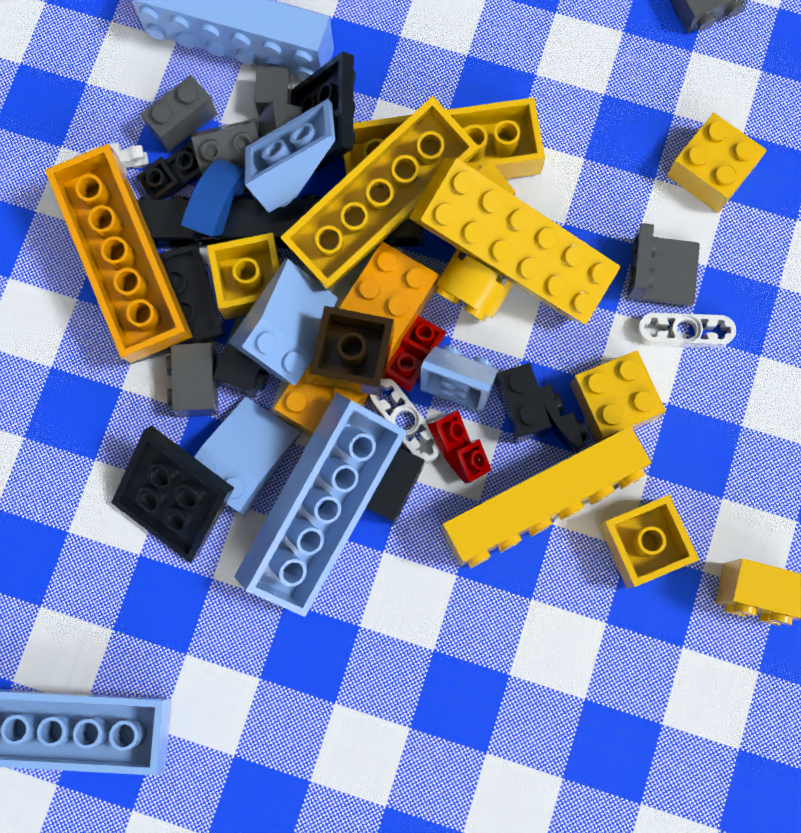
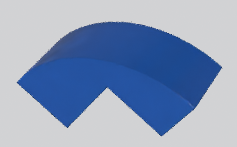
[181,159,246,237]

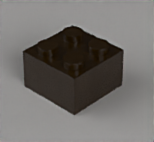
[309,306,395,396]

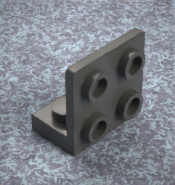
[191,118,259,193]
[627,223,700,307]

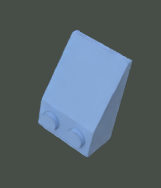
[245,99,335,213]
[228,258,338,385]
[420,346,499,413]
[194,397,301,516]

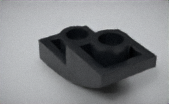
[136,140,201,200]
[539,384,586,452]

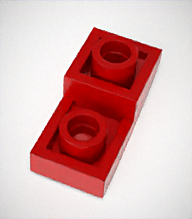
[385,316,446,392]
[427,410,492,484]

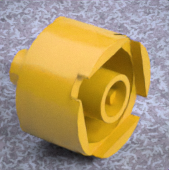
[436,250,513,322]

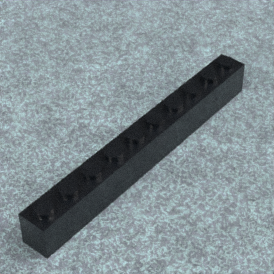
[137,195,424,249]

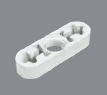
[636,313,736,348]
[370,379,440,464]

